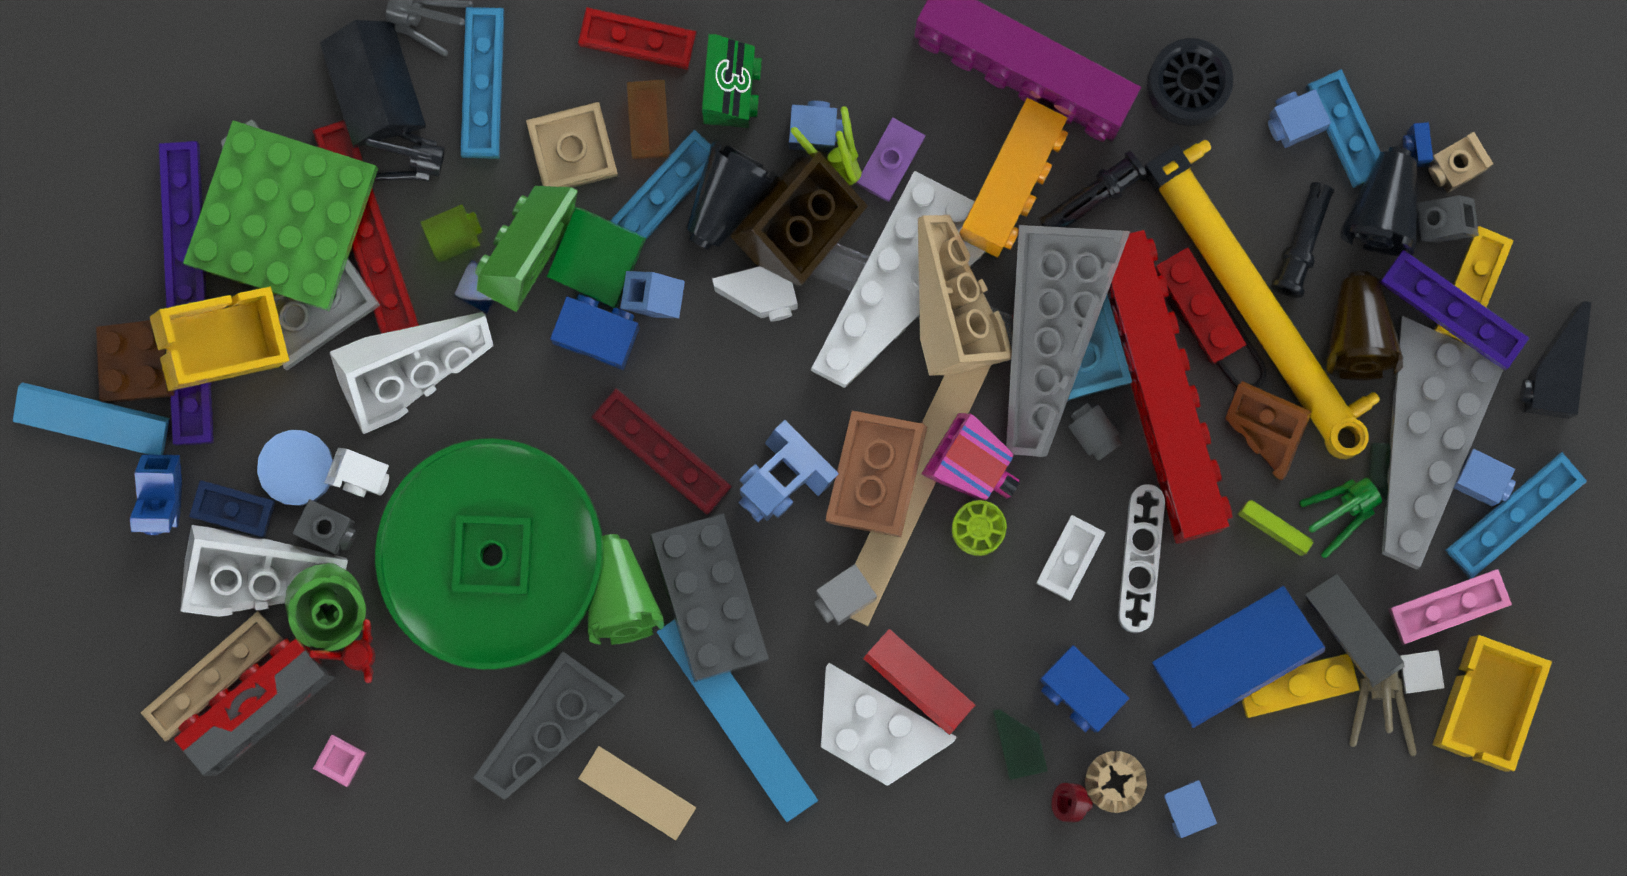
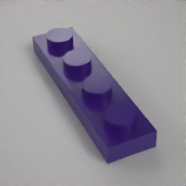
[1379,250,1529,371]

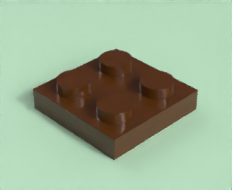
[96,320,175,403]

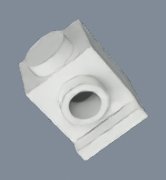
[324,448,389,498]

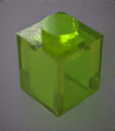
[420,204,483,263]

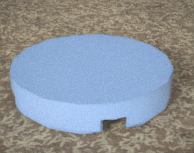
[257,430,333,506]

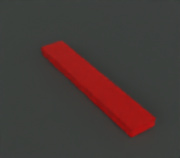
[312,120,419,334]

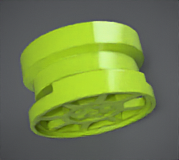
[952,500,1007,556]

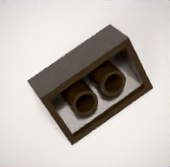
[730,151,868,286]

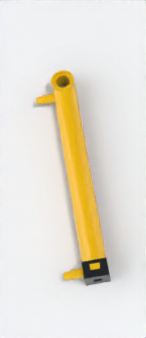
[1144,140,1380,459]

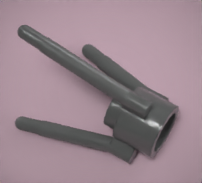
[385,0,474,57]

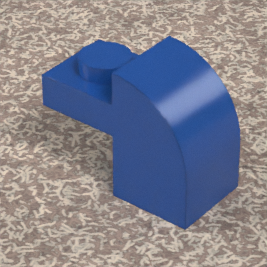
[130,455,182,535]

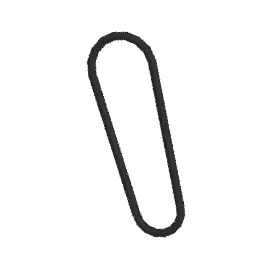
[1166,273,1267,388]

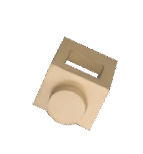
[1429,132,1493,193]

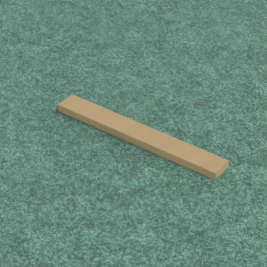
[850,365,991,627]

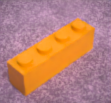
[959,98,1069,258]

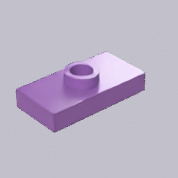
[856,118,926,202]

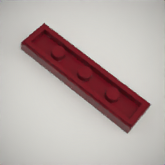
[591,388,732,516]

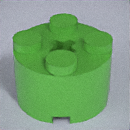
[285,563,366,651]

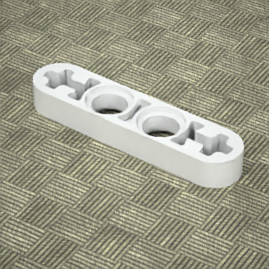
[1118,484,1165,633]

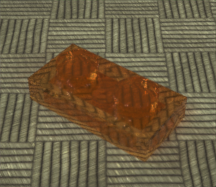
[627,79,670,159]

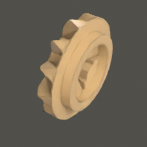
[1085,751,1147,813]

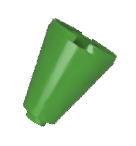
[587,534,664,645]

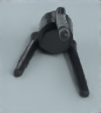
[365,132,445,182]

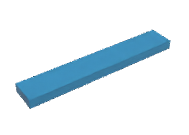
[657,619,818,822]

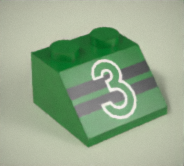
[702,34,762,128]

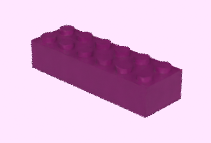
[914,0,1141,142]

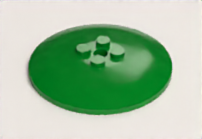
[375,438,603,670]

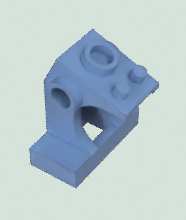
[738,420,839,522]

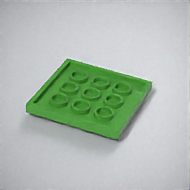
[183,120,379,312]

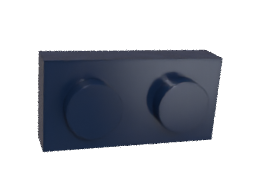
[189,480,276,538]

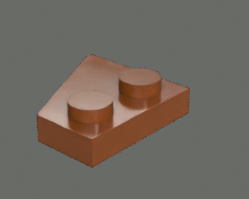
[1226,381,1312,480]

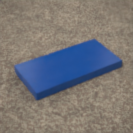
[1152,586,1325,728]

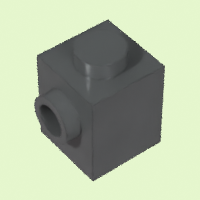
[1417,195,1479,244]
[292,499,357,556]

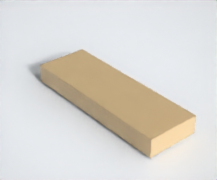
[578,746,697,840]

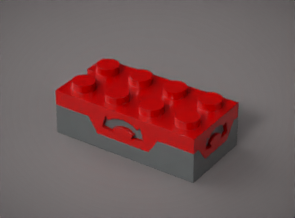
[174,638,335,776]

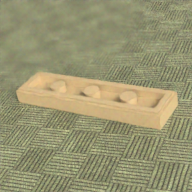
[140,611,284,742]

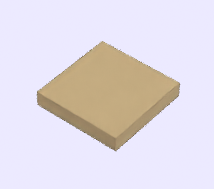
[526,102,618,188]

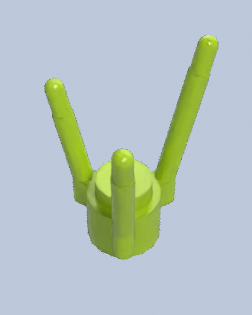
[791,106,862,185]

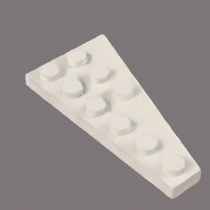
[811,171,986,388]

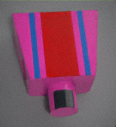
[921,413,1019,500]

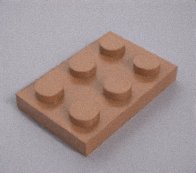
[825,411,928,538]

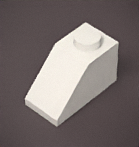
[712,266,798,322]

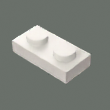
[1036,515,1106,601]

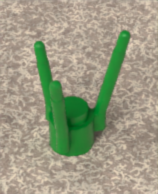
[1299,478,1382,558]

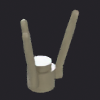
[1349,671,1417,756]

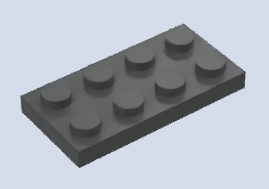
[650,513,769,682]

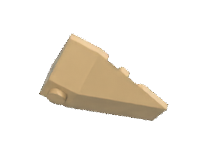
[918,215,1012,376]

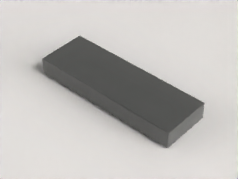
[1305,574,1405,688]

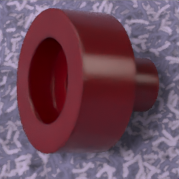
[1052,783,1093,822]

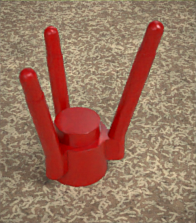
[309,619,376,683]

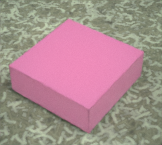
[313,735,367,787]

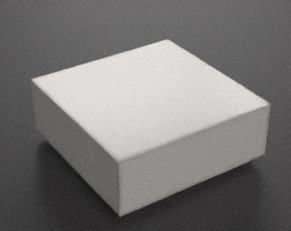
[1400,650,1444,694]

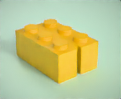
[150,286,290,391]
[1433,635,1552,772]

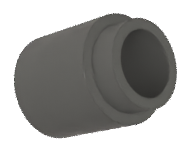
[1068,403,1123,461]

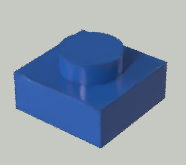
[1403,122,1433,167]

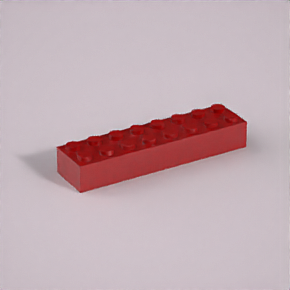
[1107,230,1233,544]

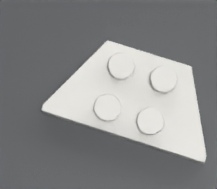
[821,663,957,786]

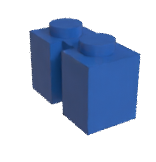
[550,294,640,370]
[1039,645,1130,733]

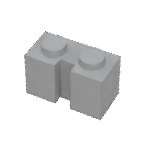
[814,564,877,626]

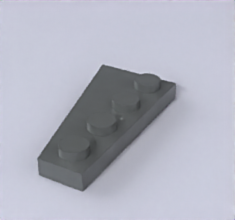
[473,651,626,800]

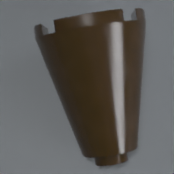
[1326,271,1404,381]

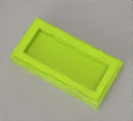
[1237,500,1314,556]

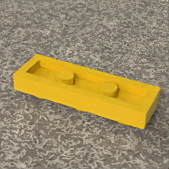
[1434,226,1514,344]
[1242,654,1360,718]

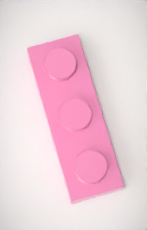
[1388,569,1512,645]

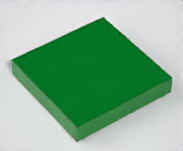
[547,207,646,308]

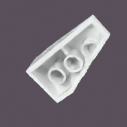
[330,312,493,434]
[180,525,348,617]

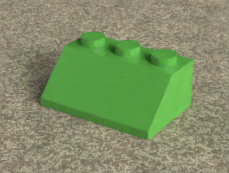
[475,186,578,312]

